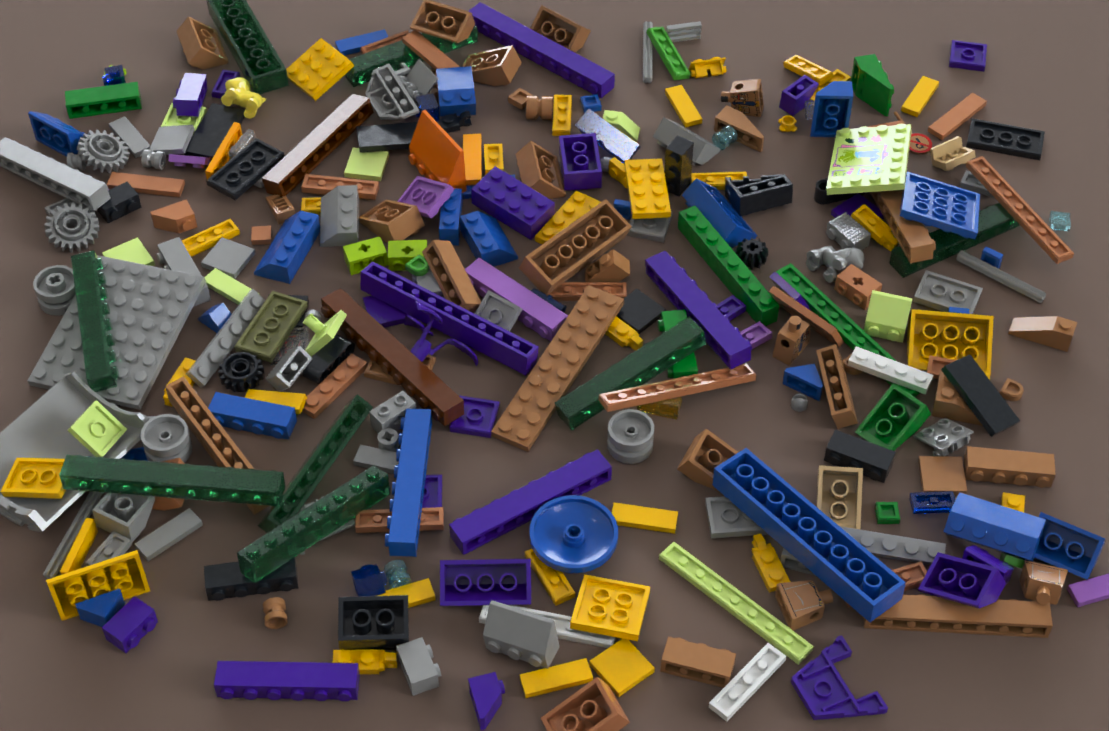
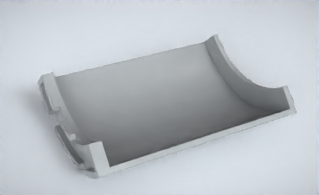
[0,372,149,532]

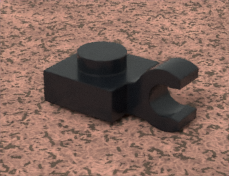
[439,111,472,133]

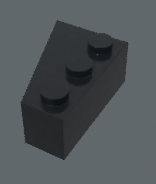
[725,174,793,216]

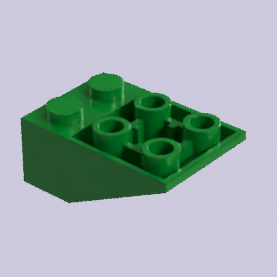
[851,54,894,117]

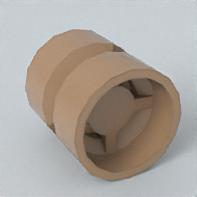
[526,95,553,120]

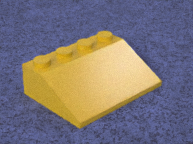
[907,309,994,376]
[46,550,150,621]

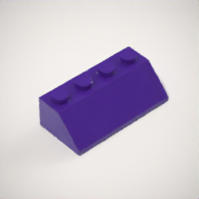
[440,559,531,606]

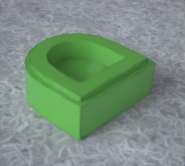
[405,254,429,276]
[1000,553,1025,569]

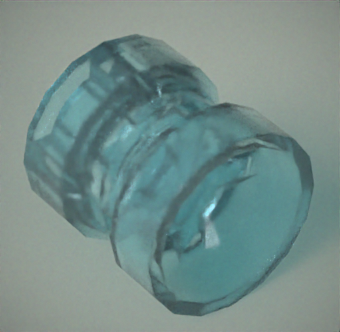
[712,125,738,150]
[384,560,412,589]

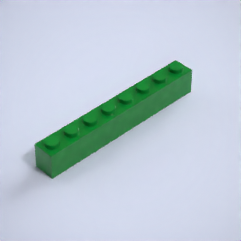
[678,206,779,326]

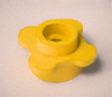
[779,115,797,132]

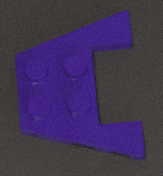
[791,635,888,720]

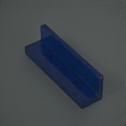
[575,109,640,164]

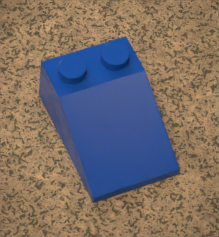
[436,66,476,116]

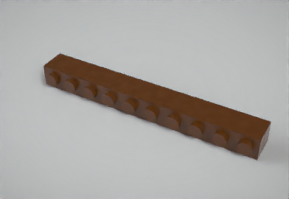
[321,288,464,426]

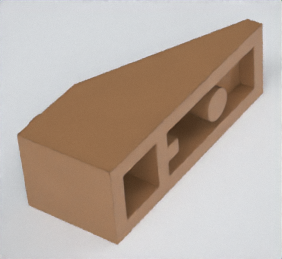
[714,105,764,152]
[1008,316,1077,352]

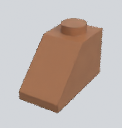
[150,199,197,233]

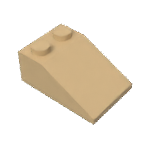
[816,465,863,529]

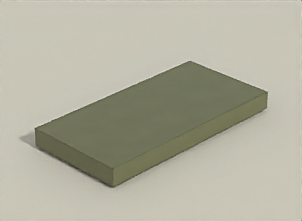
[234,291,308,362]

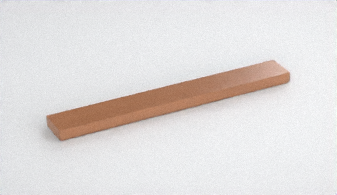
[966,156,1074,264]
[599,364,756,412]

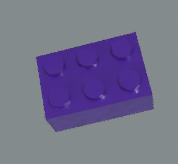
[559,133,602,191]

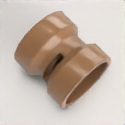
[263,597,288,629]

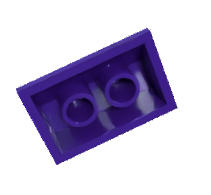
[918,552,1006,609]

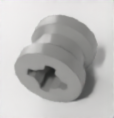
[67,153,86,171]
[377,428,399,452]

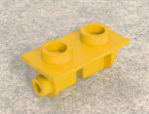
[689,57,727,79]

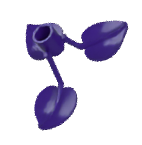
[404,301,478,367]

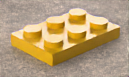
[0,458,77,499]

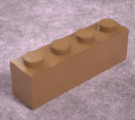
[422,240,481,313]
[816,344,858,429]
[964,446,1056,488]

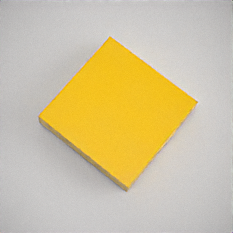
[589,639,655,697]

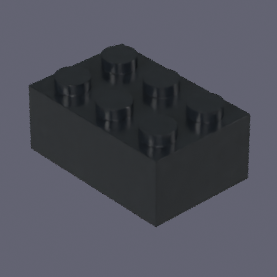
[338,595,409,650]

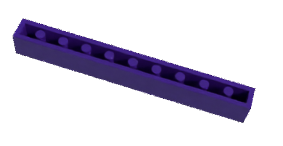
[468,2,615,98]
[360,262,539,376]

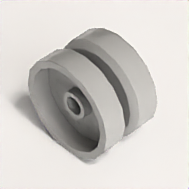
[33,265,80,316]
[607,409,655,464]
[141,414,192,464]

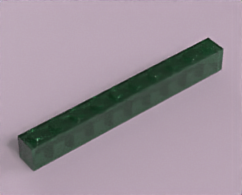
[59,455,286,506]

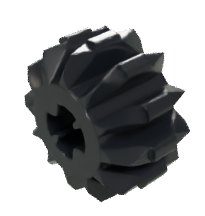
[735,237,768,269]

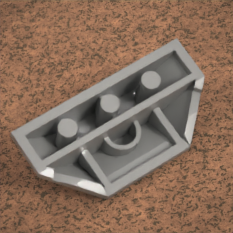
[365,64,420,120]

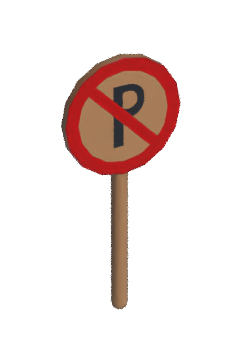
[894,111,932,154]

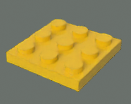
[282,38,354,101]
[570,574,650,641]

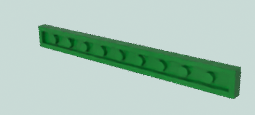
[776,263,920,397]

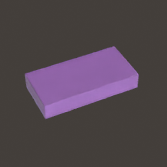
[1067,574,1109,607]

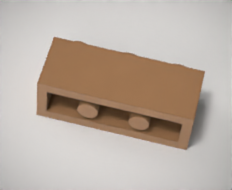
[660,636,736,688]

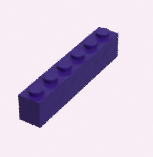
[214,661,360,702]

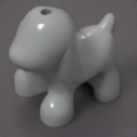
[806,246,865,283]

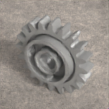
[77,129,130,173]
[44,202,100,253]

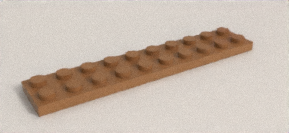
[491,285,624,452]

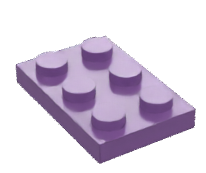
[397,176,454,219]

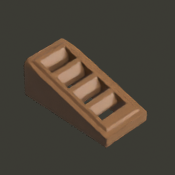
[266,195,296,225]

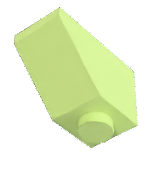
[601,110,640,143]

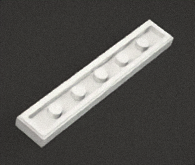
[479,605,616,648]

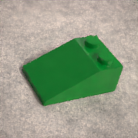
[855,383,931,451]

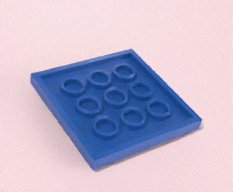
[900,171,980,239]

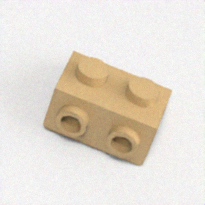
[930,136,976,171]

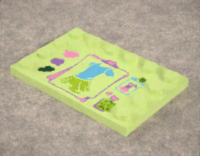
[826,124,912,195]

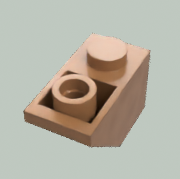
[585,249,630,282]

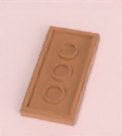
[769,286,844,348]

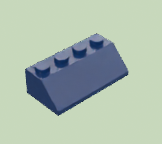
[682,178,758,248]
[254,210,320,284]
[944,492,1046,562]

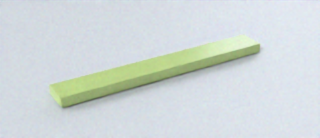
[659,542,814,665]

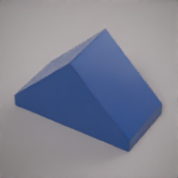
[198,303,231,333]
[783,364,823,401]
[75,588,125,627]

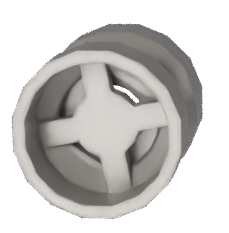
[141,149,166,170]

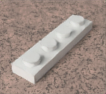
[848,347,934,395]
[709,643,786,722]

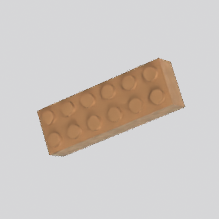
[519,199,632,295]

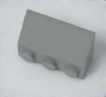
[653,117,721,166]
[320,185,359,247]
[483,600,560,669]

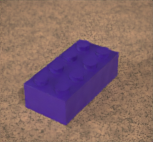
[471,166,555,240]

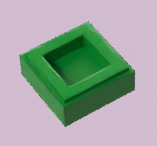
[875,502,900,524]

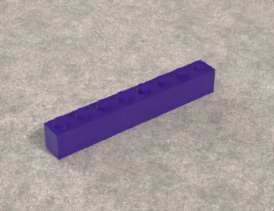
[645,251,752,370]
[449,449,612,555]

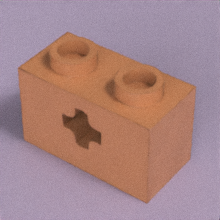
[834,264,882,310]

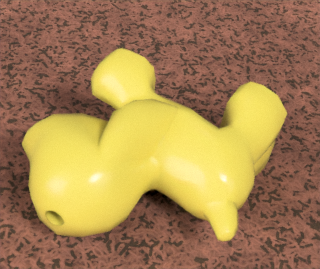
[221,77,266,119]

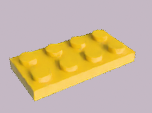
[624,158,671,219]
[535,191,601,244]

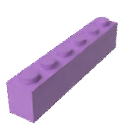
[465,258,568,341]

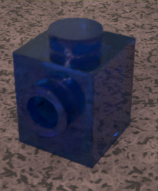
[102,65,126,86]
[416,93,440,121]
[351,564,388,596]

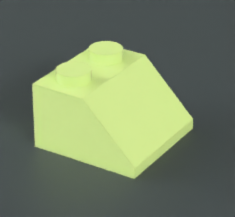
[864,290,912,343]

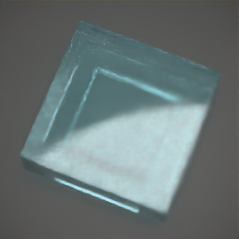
[1049,211,1071,231]

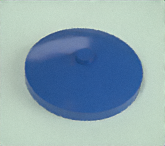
[530,495,618,573]

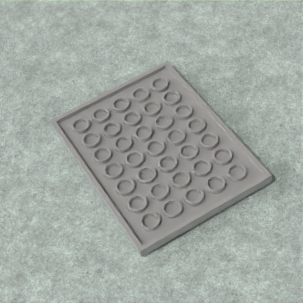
[27,255,206,410]

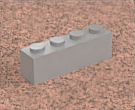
[156,237,211,307]

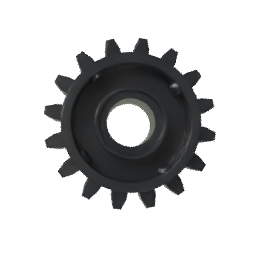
[218,352,264,392]

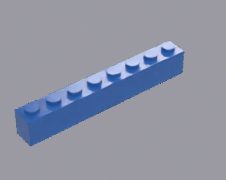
[385,409,432,557]

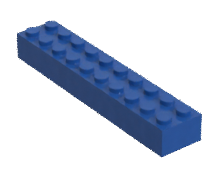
[712,448,906,622]

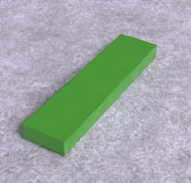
[646,27,691,80]

